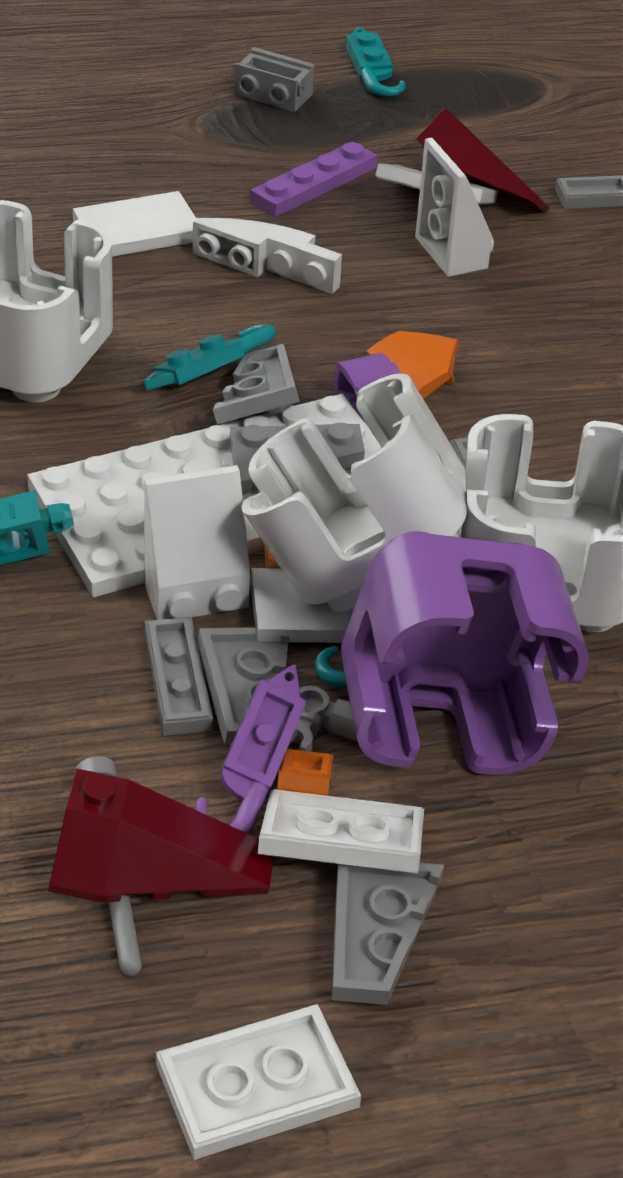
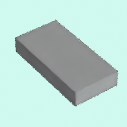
[555,175,623,209]

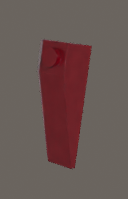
[416,107,549,213]
[48,768,274,903]

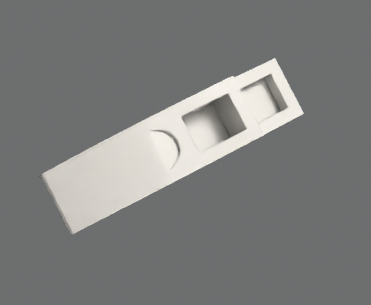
[193,218,342,294]

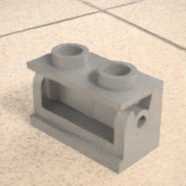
[234,47,314,112]

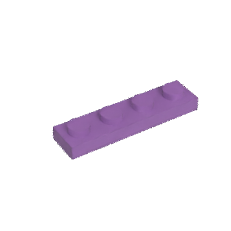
[250,141,378,217]

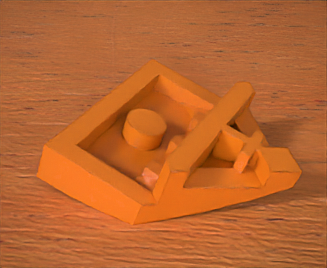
[366,331,459,399]

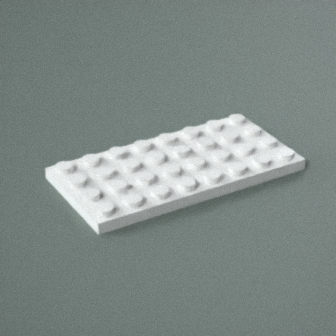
[27,394,381,598]

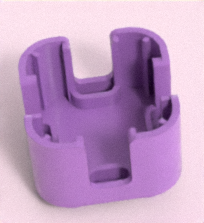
[341,531,589,775]

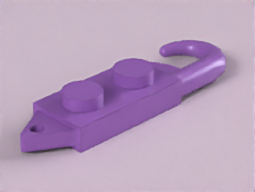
[195,664,307,834]

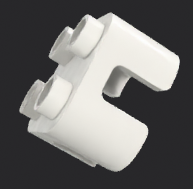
[0,200,113,402]
[242,373,467,612]
[458,414,623,632]

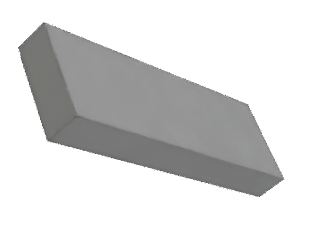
[145,617,213,736]

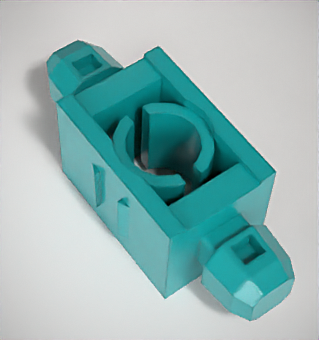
[0,490,74,565]

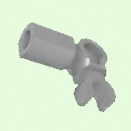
[290,686,358,752]

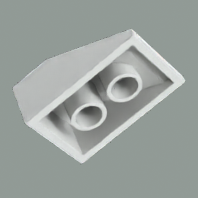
[415,138,494,277]
[144,465,250,620]

